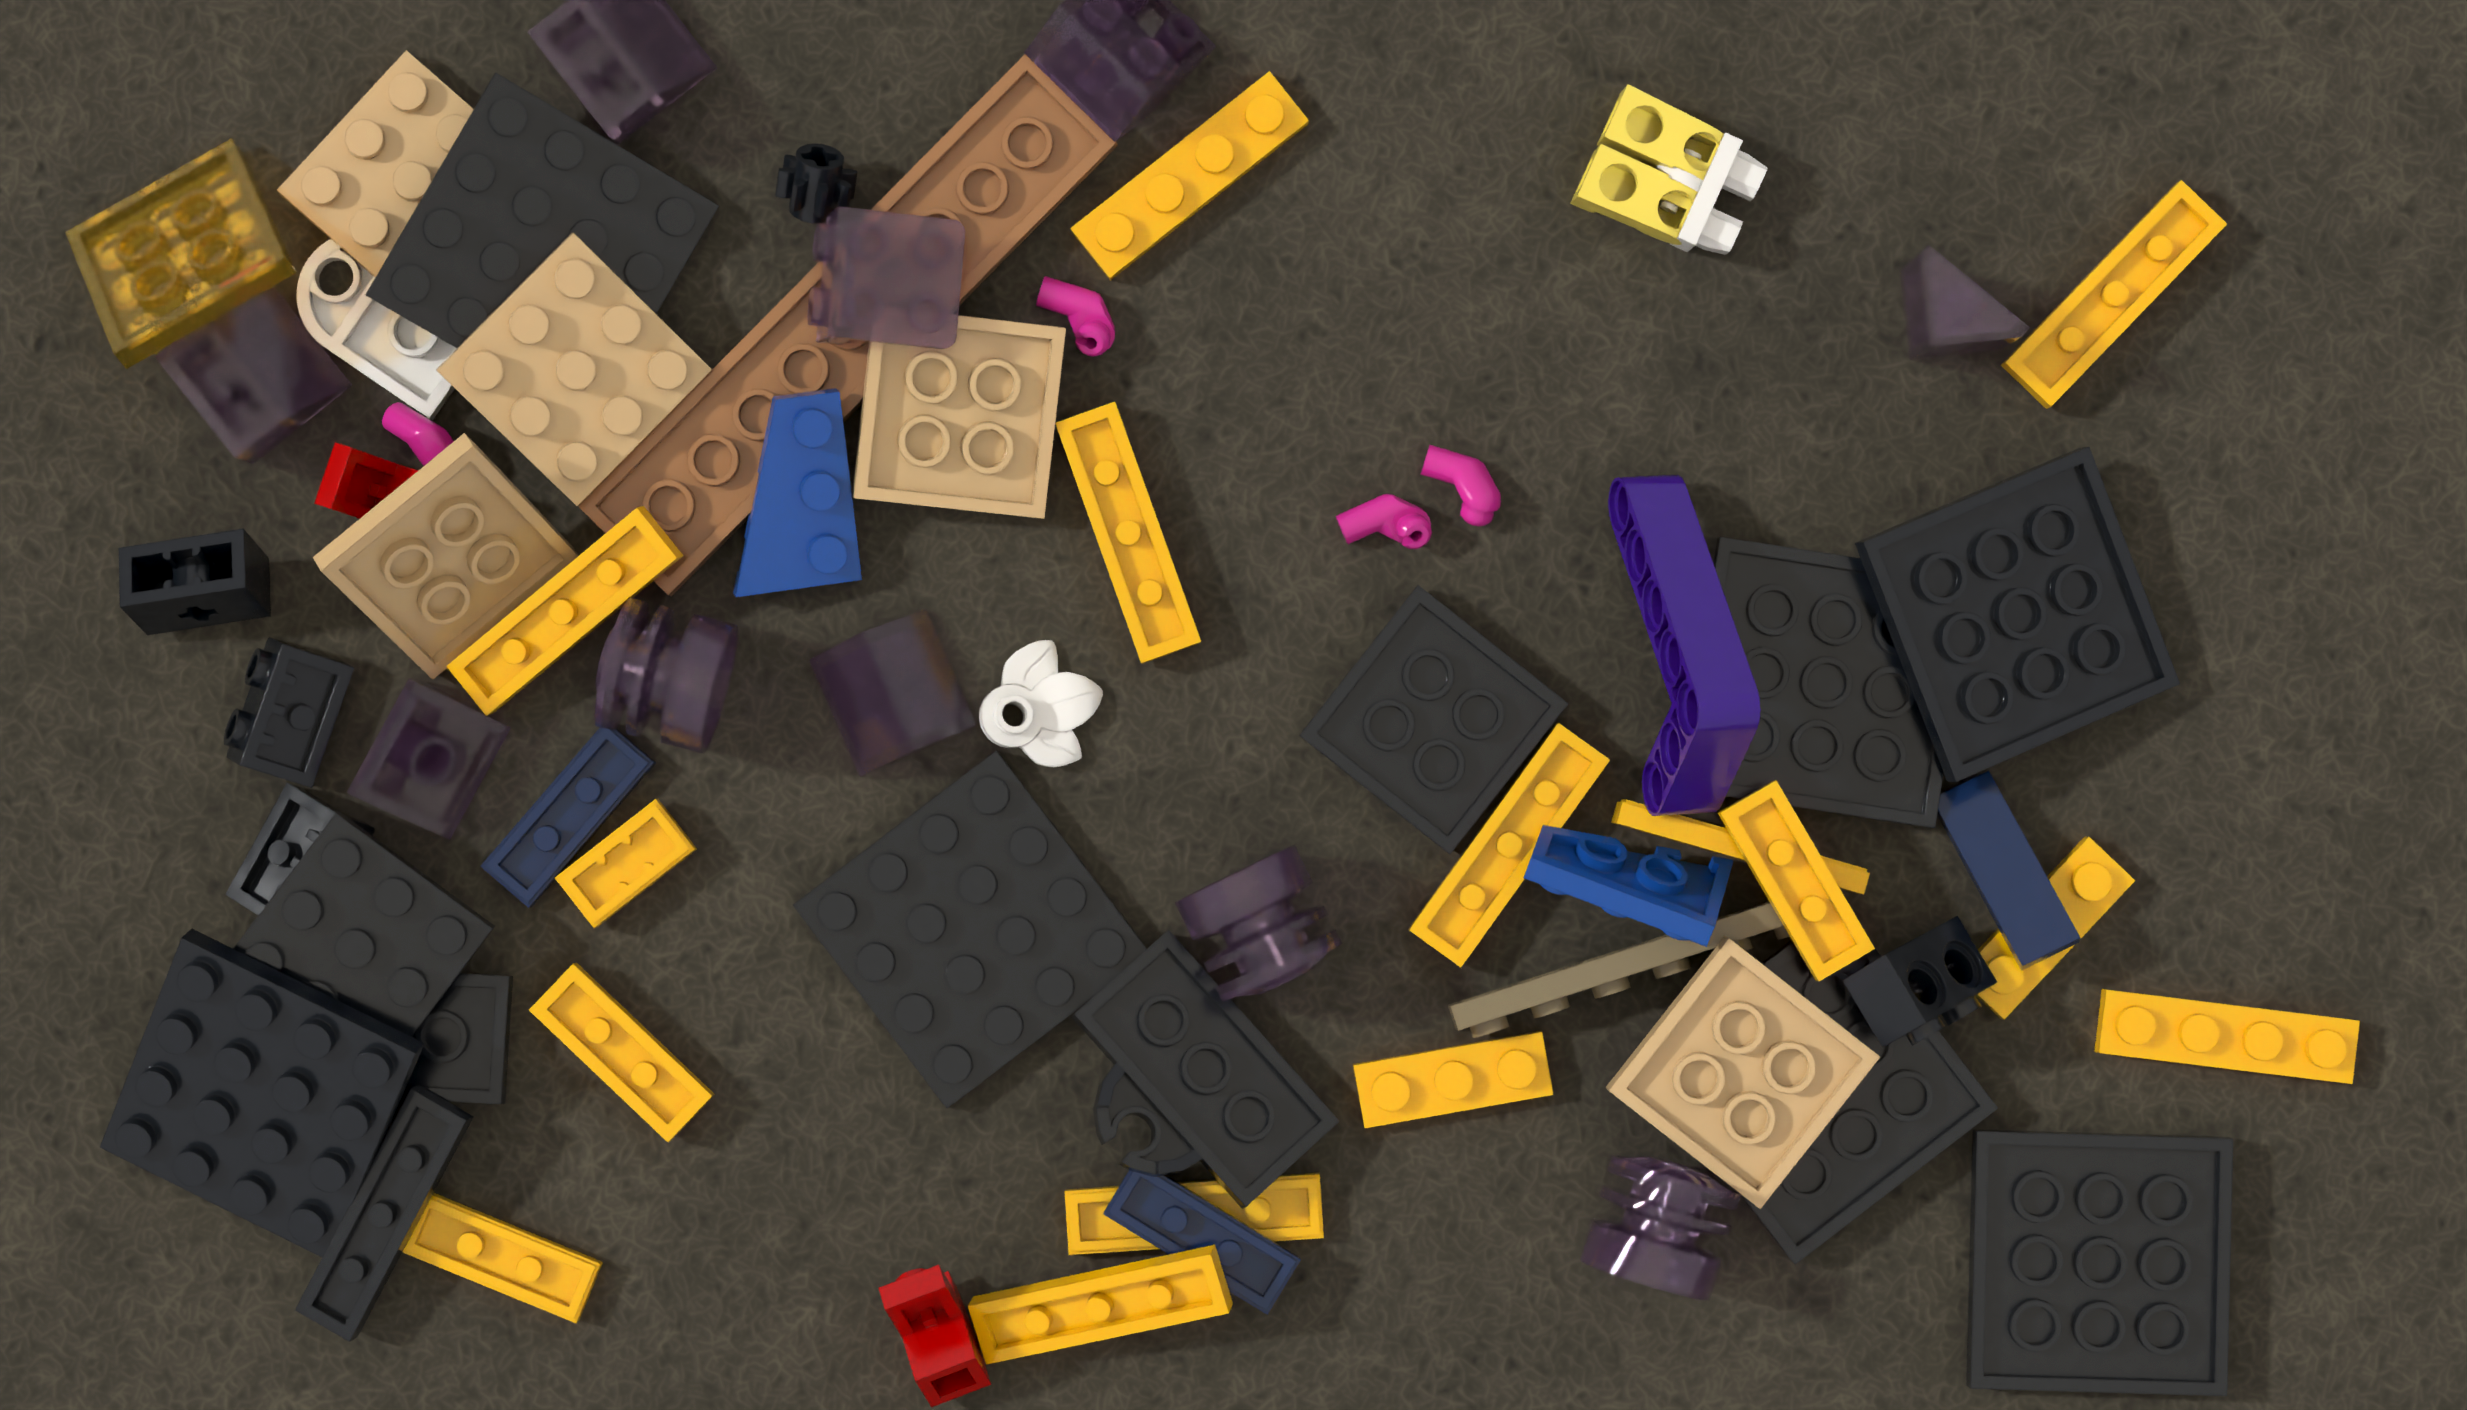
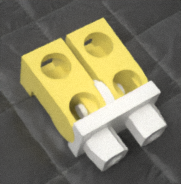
[1570,84,1768,255]

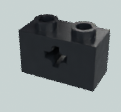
[119,528,271,635]

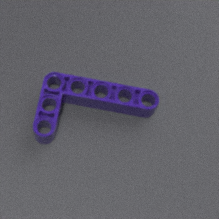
[1608,475,1761,816]

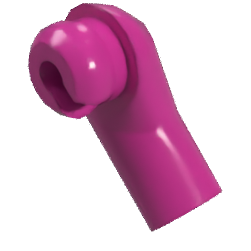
[1036,276,1115,357]
[1335,494,1432,549]

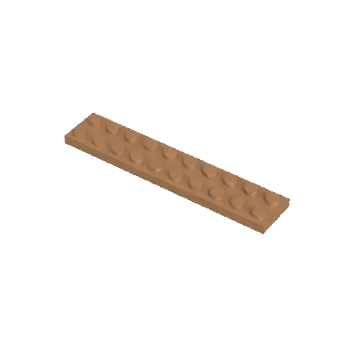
[578,52,1118,597]

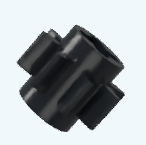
[775,144,857,224]

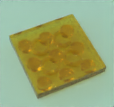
[65,138,297,369]

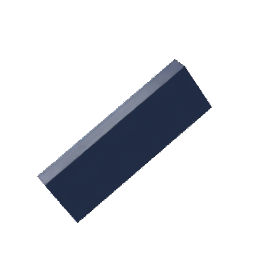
[480,721,656,908]
[1937,771,2080,971]
[1103,1171,1301,1315]

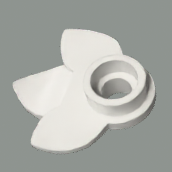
[979,640,1103,768]

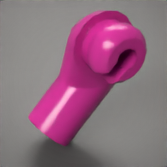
[382,402,454,466]
[1420,445,1501,527]

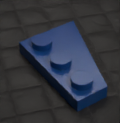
[733,388,862,597]
[1523,825,1734,947]

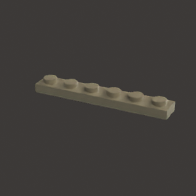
[1448,901,1790,1038]

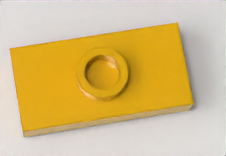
[555,799,697,928]

